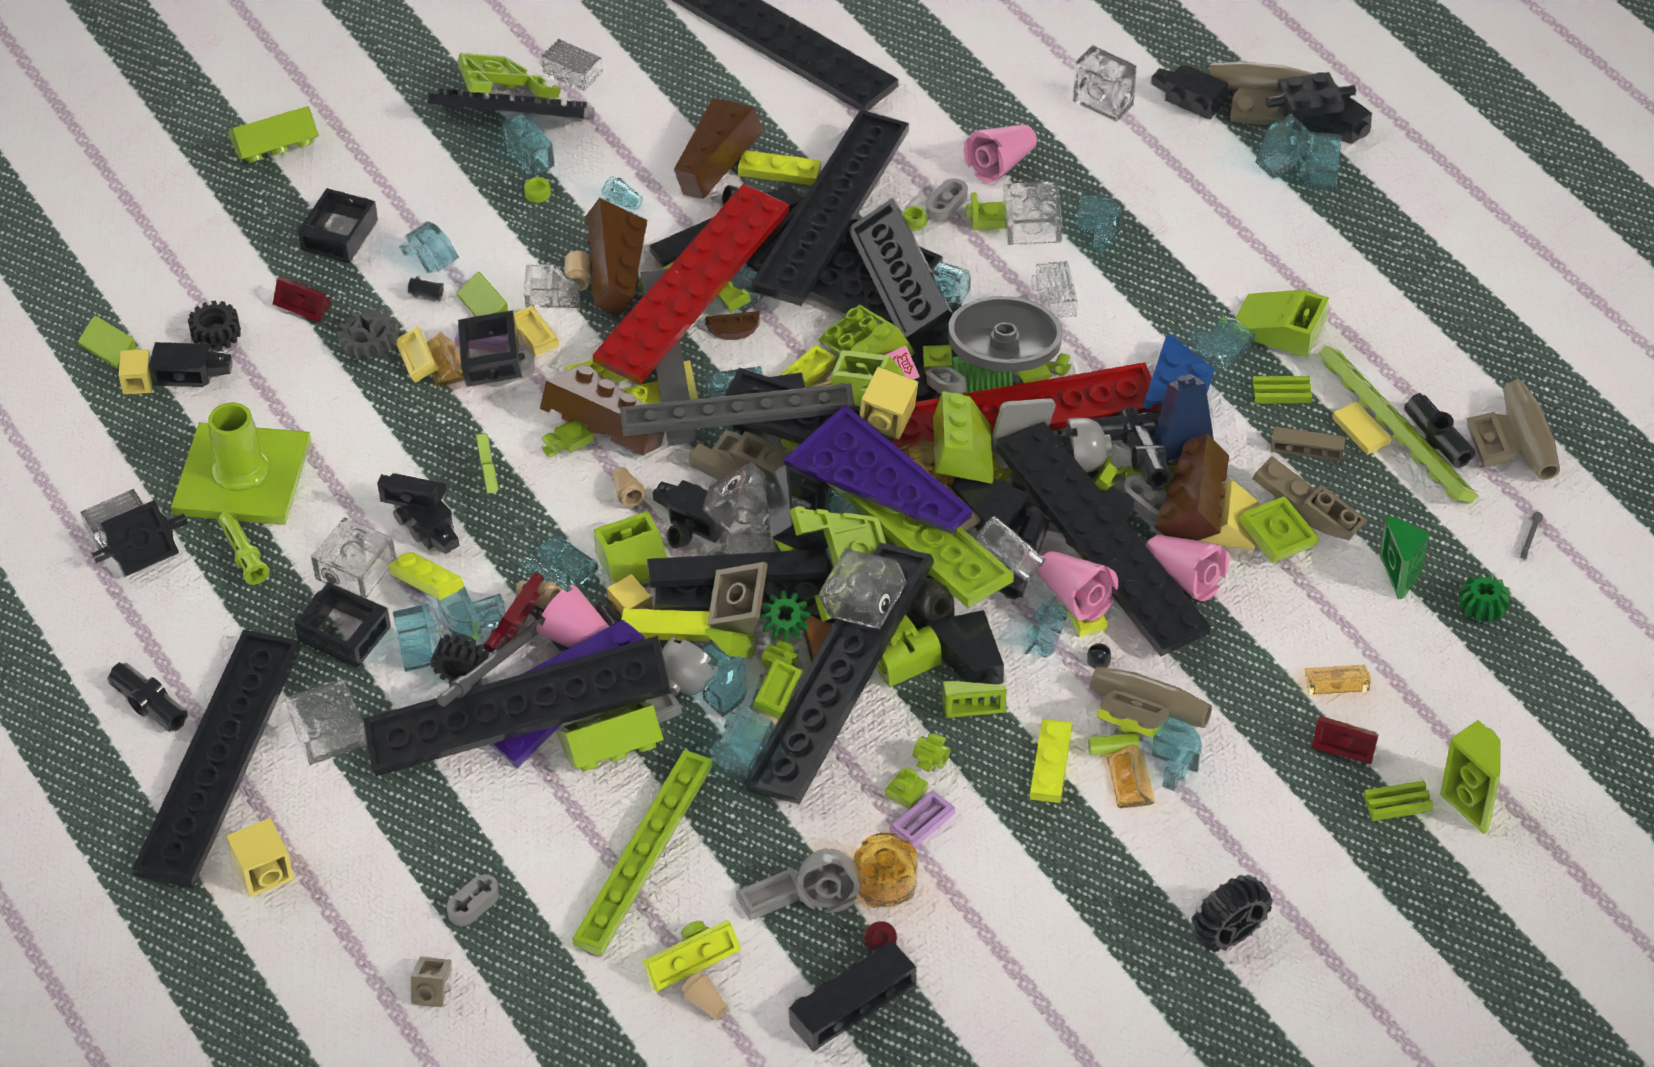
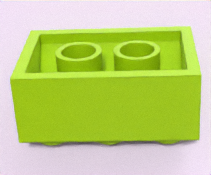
[227,106,319,163]
[933,391,994,484]
[556,701,664,771]
[1440,720,1501,834]

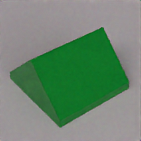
[1380,516,1429,599]

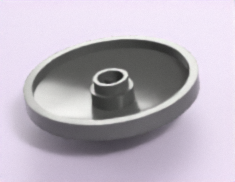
[948,296,1062,372]

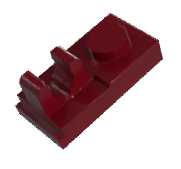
[272,277,331,322]
[1311,716,1379,764]

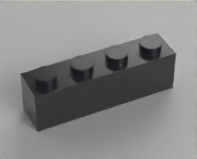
[789,941,917,1052]

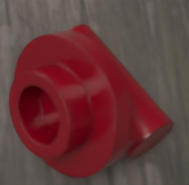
[862,921,897,951]

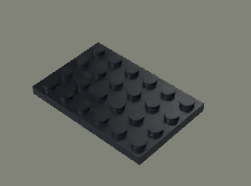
[745,197,943,324]

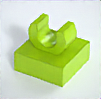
[885,767,928,809]

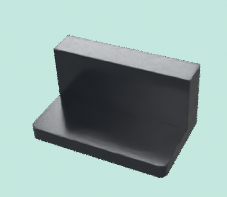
[377,473,446,513]

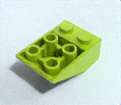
[1228,289,1329,358]
[818,305,915,359]
[831,350,905,407]

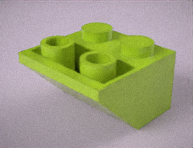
[593,511,667,585]

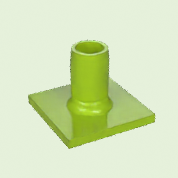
[171,402,311,525]

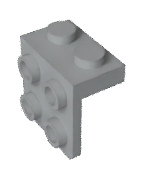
[991,398,1055,469]

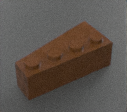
[674,98,763,199]
[585,198,648,317]
[540,364,665,456]
[1155,434,1229,541]

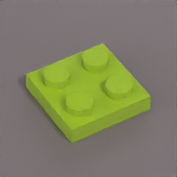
[1238,496,1319,563]

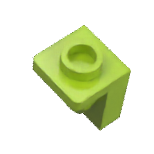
[966,192,1005,230]

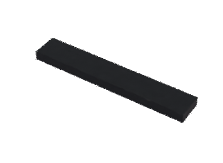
[649,184,802,267]
[647,549,829,588]

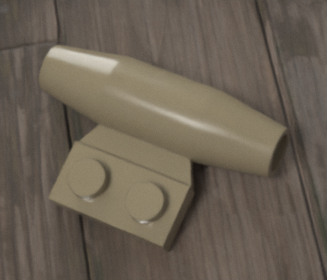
[1209,61,1315,127]
[1467,380,1560,480]
[1090,666,1212,729]

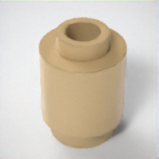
[564,251,592,292]

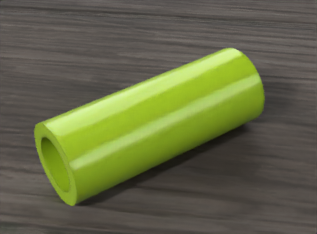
[1088,733,1140,755]

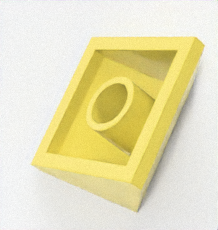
[1199,480,1259,549]

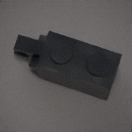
[1151,65,1228,120]
[149,342,233,387]
[652,480,733,543]
[393,501,460,554]

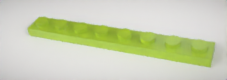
[1318,345,1478,503]
[572,750,713,956]

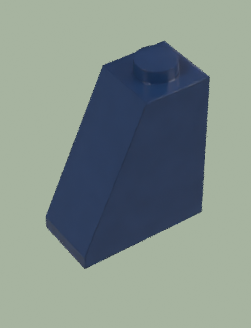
[1154,374,1214,461]

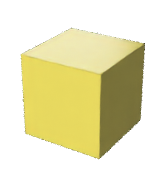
[860,367,918,440]
[226,817,294,897]

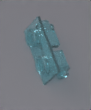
[1024,595,1068,658]

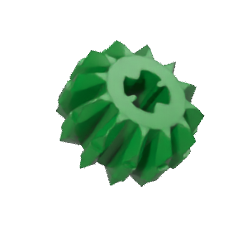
[1459,573,1510,624]
[759,591,811,643]

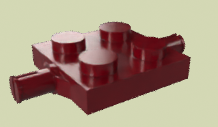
[483,572,544,653]

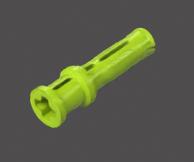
[218,511,270,585]

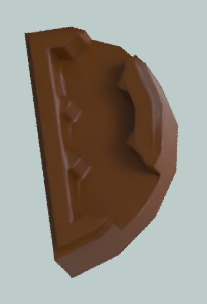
[705,311,760,340]

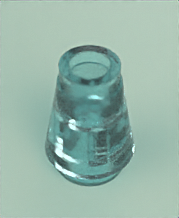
[602,176,643,211]

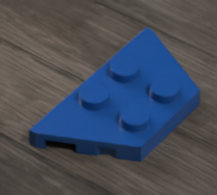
[1142,333,1215,409]

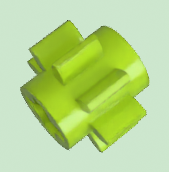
[761,639,798,673]
[912,733,951,773]

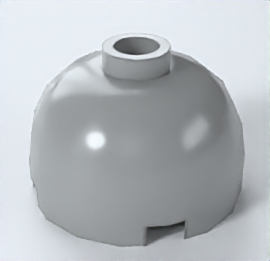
[1066,418,1112,474]
[662,637,719,695]
[797,848,860,913]

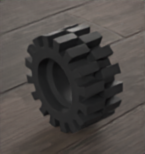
[188,300,241,352]
[430,634,489,687]

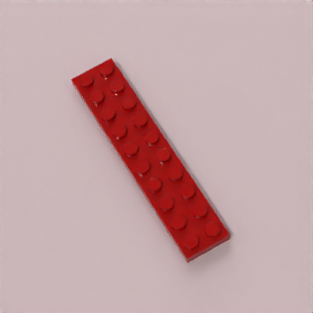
[593,183,789,385]
[892,362,1162,456]

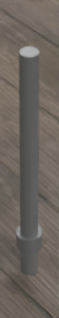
[437,616,546,707]

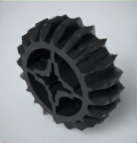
[1190,874,1273,953]

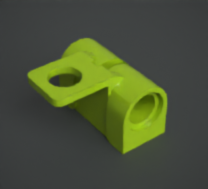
[875,614,942,687]

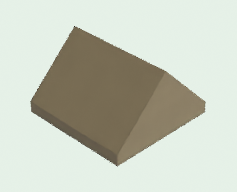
[708,562,768,635]

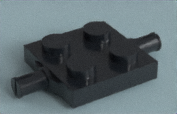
[1266,72,1356,119]
[91,500,188,578]

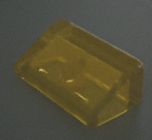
[427,332,465,388]
[1304,665,1371,695]
[1107,745,1155,808]

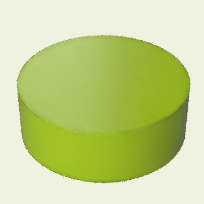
[524,177,551,203]

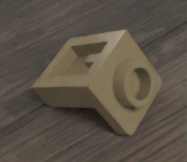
[411,956,452,1007]

